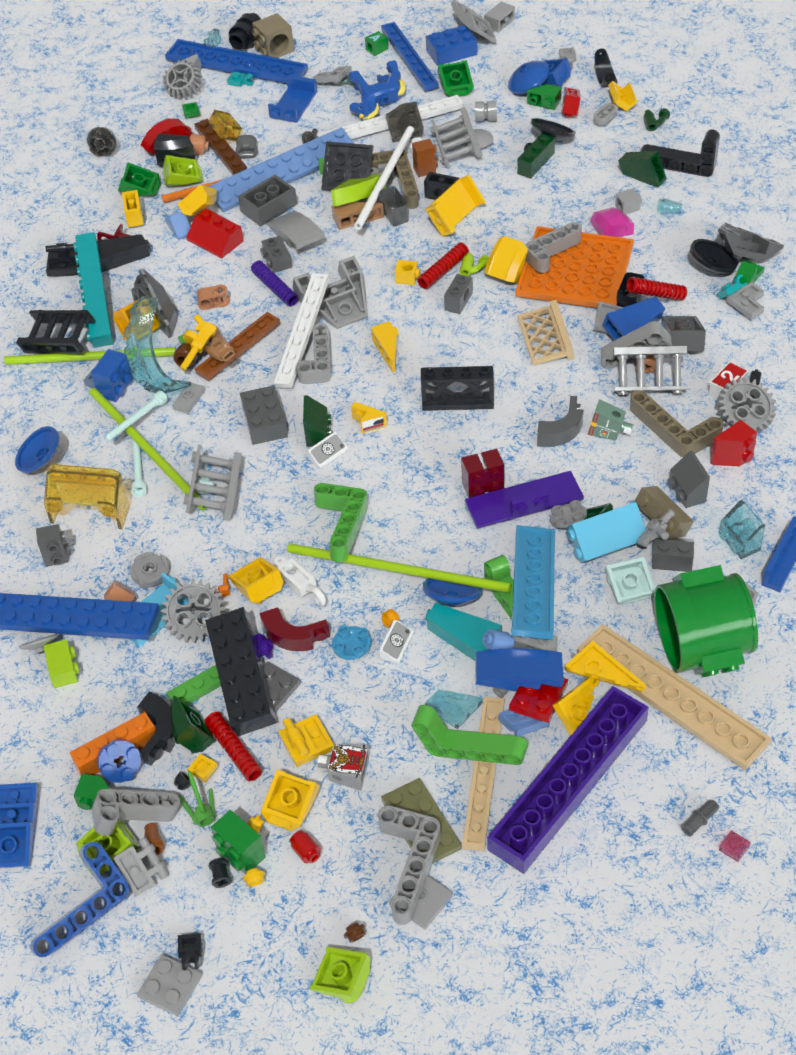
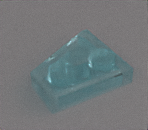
[425,689,483,729]

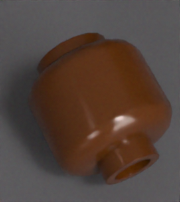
[173,343,199,368]

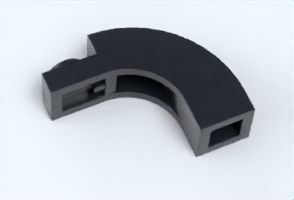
[137,691,176,766]

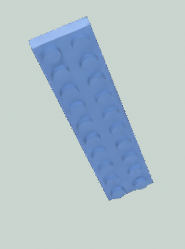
[208,127,355,212]

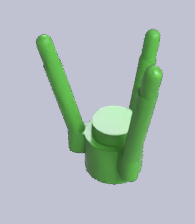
[178,771,217,827]

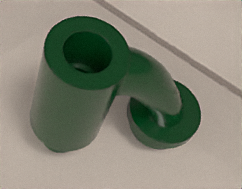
[644,108,670,131]

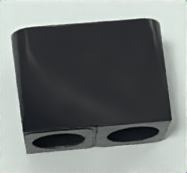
[617,272,645,308]

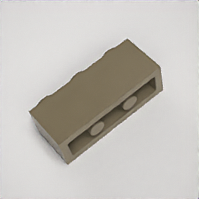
[634,486,694,538]

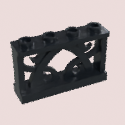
[421,366,494,411]

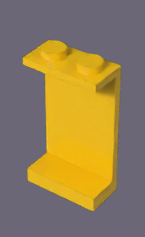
[425,175,486,237]

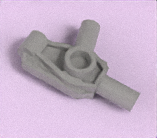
[637,509,675,547]

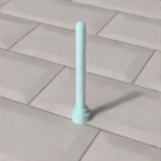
[106,391,168,440]
[131,430,146,497]

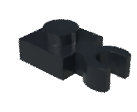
[178,933,202,971]

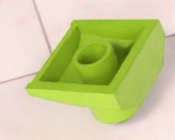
[310,947,370,1003]

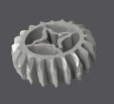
[162,59,202,99]

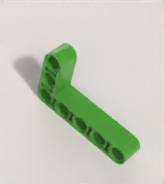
[314,483,368,562]
[411,705,529,765]

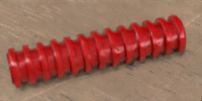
[417,242,469,289]
[626,277,687,301]
[204,711,262,782]

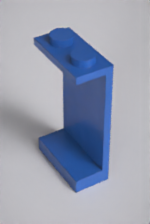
[268,75,317,123]

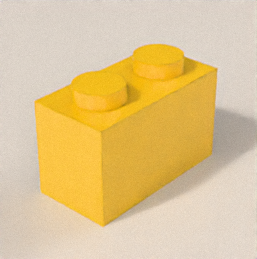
[122,190,144,227]

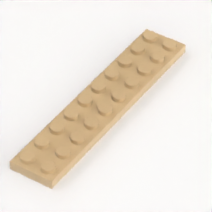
[577,624,772,771]

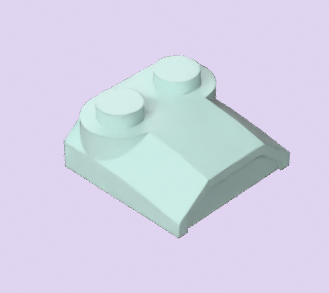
[605,557,655,604]

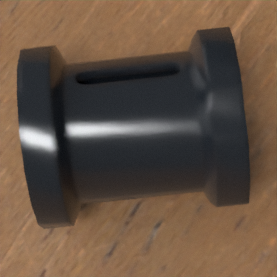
[208,858,232,888]

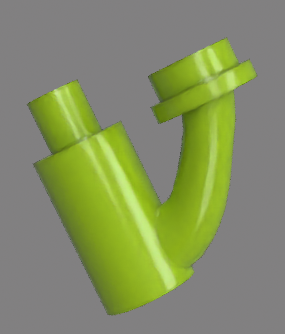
[459,253,489,277]

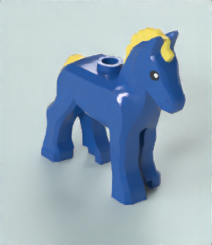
[349,60,406,121]

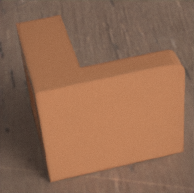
[104,579,135,601]

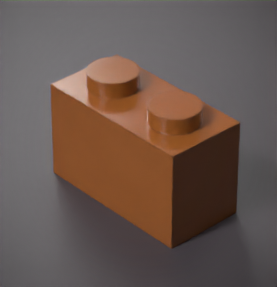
[412,139,438,177]

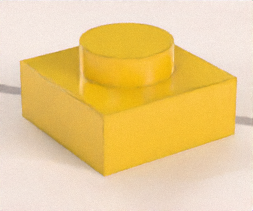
[187,754,218,783]

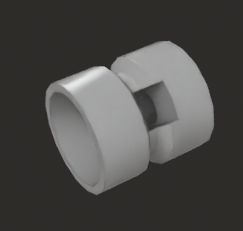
[475,101,497,122]

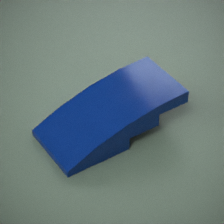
[475,648,564,691]
[0,783,38,868]

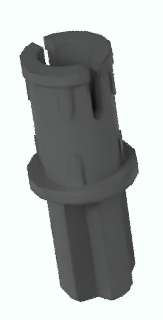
[681,800,719,837]

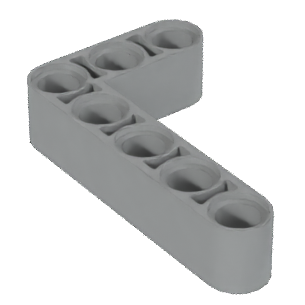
[378,806,441,925]

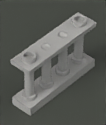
[430,107,482,169]
[613,346,688,395]
[183,444,242,521]

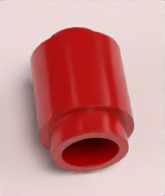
[289,830,321,864]

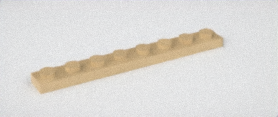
[462,696,505,852]

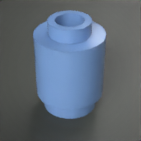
[482,629,515,650]

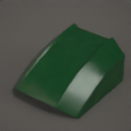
[170,696,215,754]

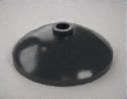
[531,118,576,141]
[690,239,738,273]

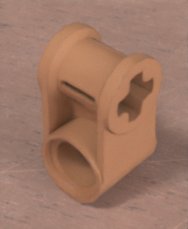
[197,284,230,310]

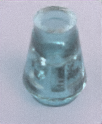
[657,198,682,214]

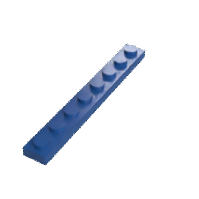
[381,22,439,91]

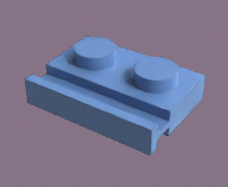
[498,710,551,736]

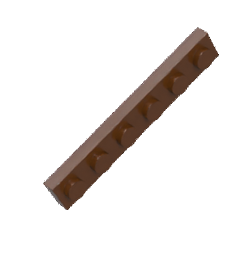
[194,119,247,175]

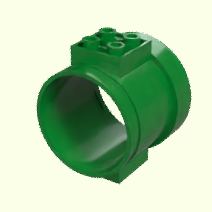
[654,565,758,678]

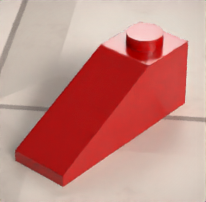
[562,87,581,117]

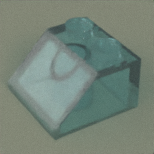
[719,500,765,559]

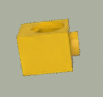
[395,260,421,285]

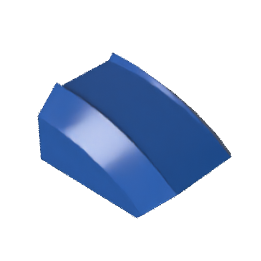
[542,58,571,87]

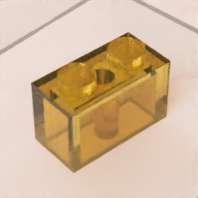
[209,110,242,141]

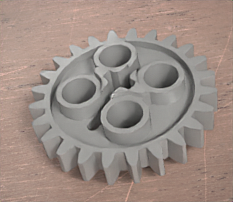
[716,378,777,433]
[161,579,226,643]

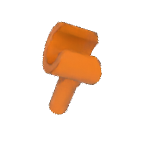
[217,573,230,597]

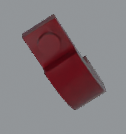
[259,607,330,651]

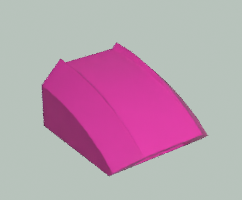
[590,207,634,237]

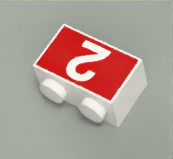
[708,362,748,399]

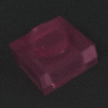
[719,830,751,862]

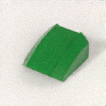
[437,60,474,97]
[118,162,161,196]

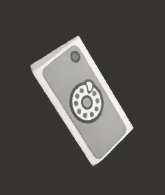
[308,432,348,469]
[379,620,414,664]

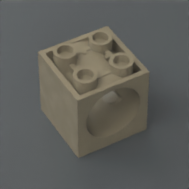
[252,13,294,58]

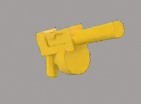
[180,314,217,371]

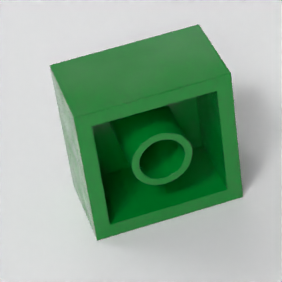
[211,810,266,874]

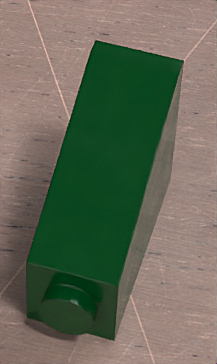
[618,151,667,187]

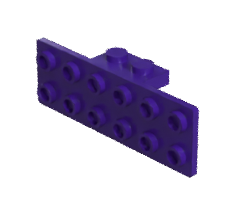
[465,471,584,528]

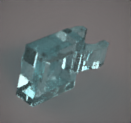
[204,29,221,48]

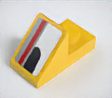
[351,401,387,433]

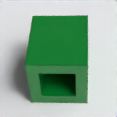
[365,31,388,56]

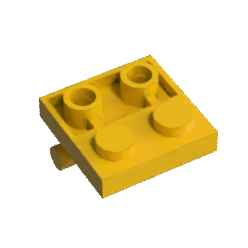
[278,714,334,767]

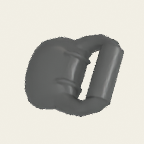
[235,135,258,159]

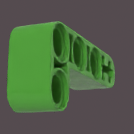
[484,554,514,620]

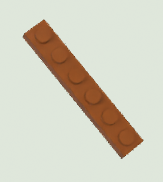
[195,312,280,381]

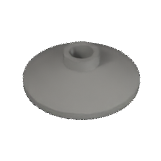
[19,634,58,653]

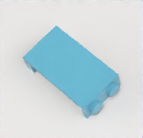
[567,502,646,563]
[129,572,189,647]

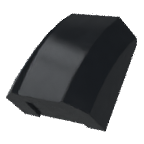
[154,133,195,166]

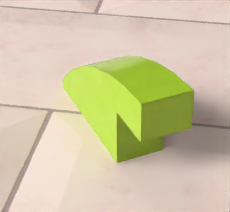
[331,173,386,206]

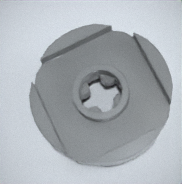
[129,552,169,589]

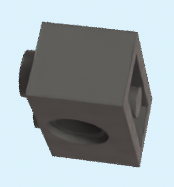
[444,274,473,314]

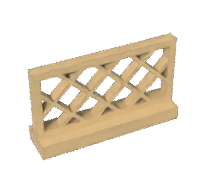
[517,300,575,366]

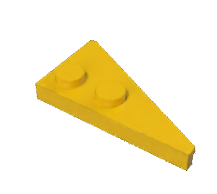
[565,640,646,692]
[552,677,600,736]

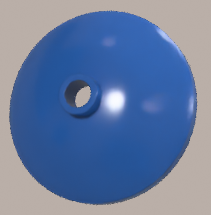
[508,60,550,94]
[15,426,59,473]
[423,578,483,607]

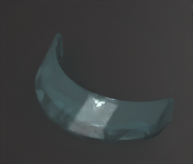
[124,296,192,393]

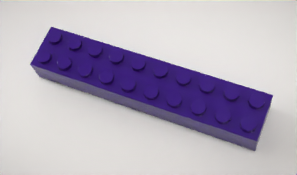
[487,686,649,874]

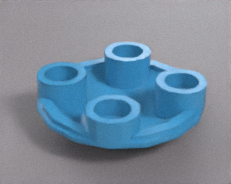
[332,625,371,660]

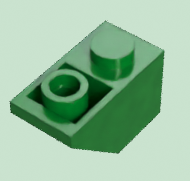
[527,84,562,110]
[73,774,110,810]

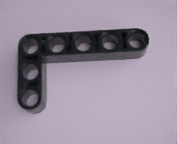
[640,129,720,177]

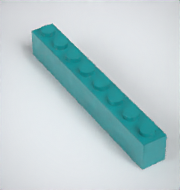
[73,232,114,348]

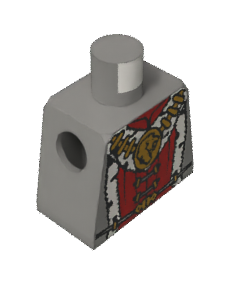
[317,744,370,790]

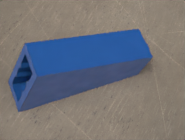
[602,296,666,341]

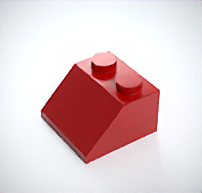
[710,420,757,467]

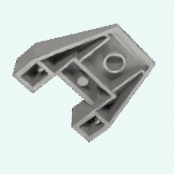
[292,256,368,329]

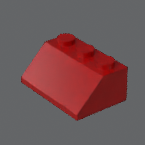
[186,208,244,259]

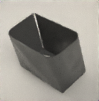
[379,186,408,227]

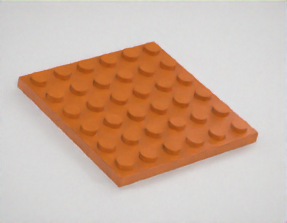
[515,226,634,308]

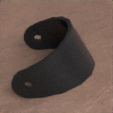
[594,48,618,86]

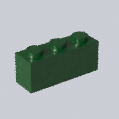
[517,133,555,179]

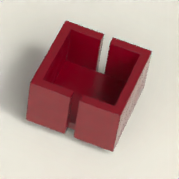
[461,448,504,498]

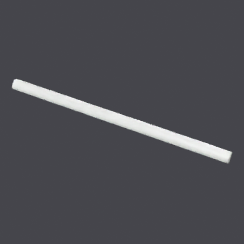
[354,126,414,230]

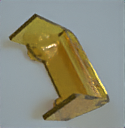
[44,464,130,529]

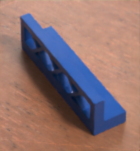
[762,516,796,593]

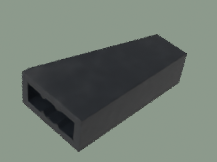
[97,234,151,272]

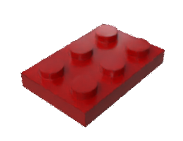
[509,678,568,723]

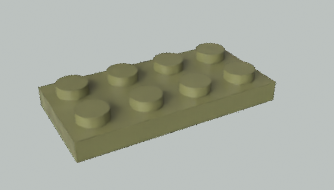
[381,778,462,864]

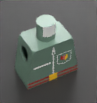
[587,399,634,441]

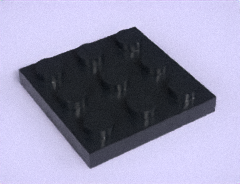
[321,141,374,191]

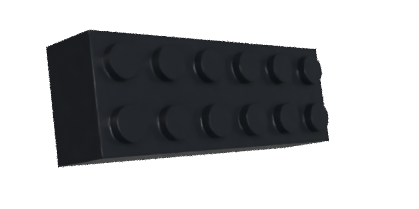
[205,607,277,736]

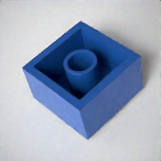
[91,349,133,402]

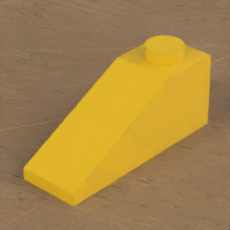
[371,321,399,373]

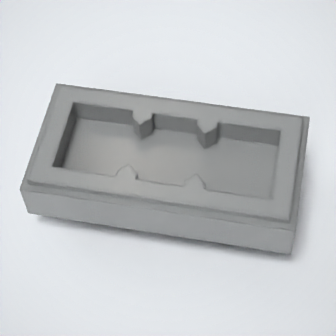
[172,382,205,414]

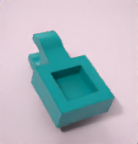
[227,72,254,87]
[717,274,747,299]

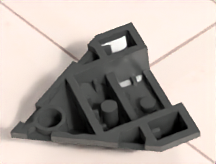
[718,222,784,262]
[131,268,177,338]

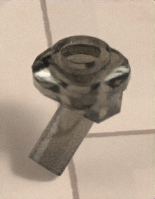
[302,128,318,144]

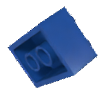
[426,25,477,66]

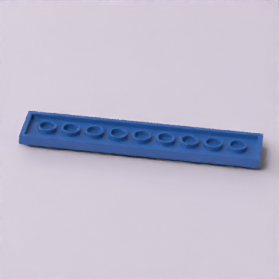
[165,39,308,83]
[0,593,160,640]

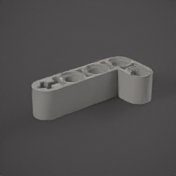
[526,222,582,273]
[601,321,672,369]
[297,323,331,384]
[92,789,180,836]

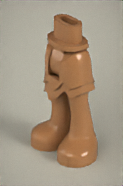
[202,324,235,361]

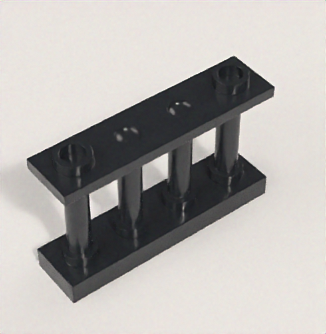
[16,310,95,354]

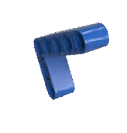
[30,842,129,957]

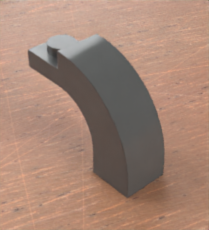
[537,396,584,447]

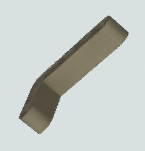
[371,150,419,209]
[630,390,724,457]

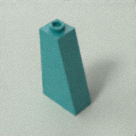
[425,603,502,661]

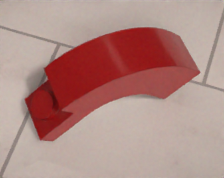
[140,118,194,154]

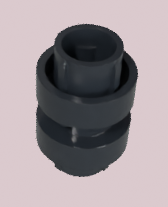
[229,13,261,50]

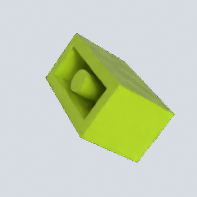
[43,639,80,688]

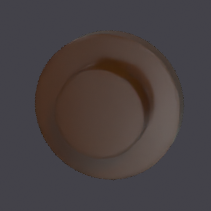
[344,922,366,943]

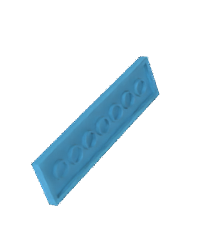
[511,525,555,640]

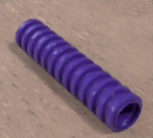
[251,260,298,307]

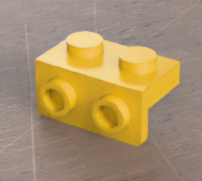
[608,81,637,112]

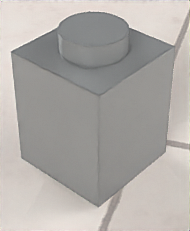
[615,188,642,214]

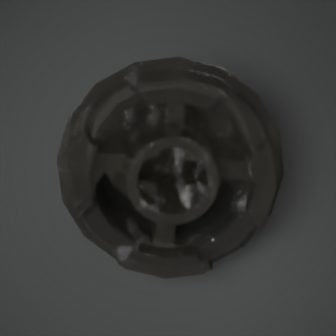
[87,127,116,157]

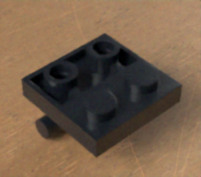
[45,242,80,277]

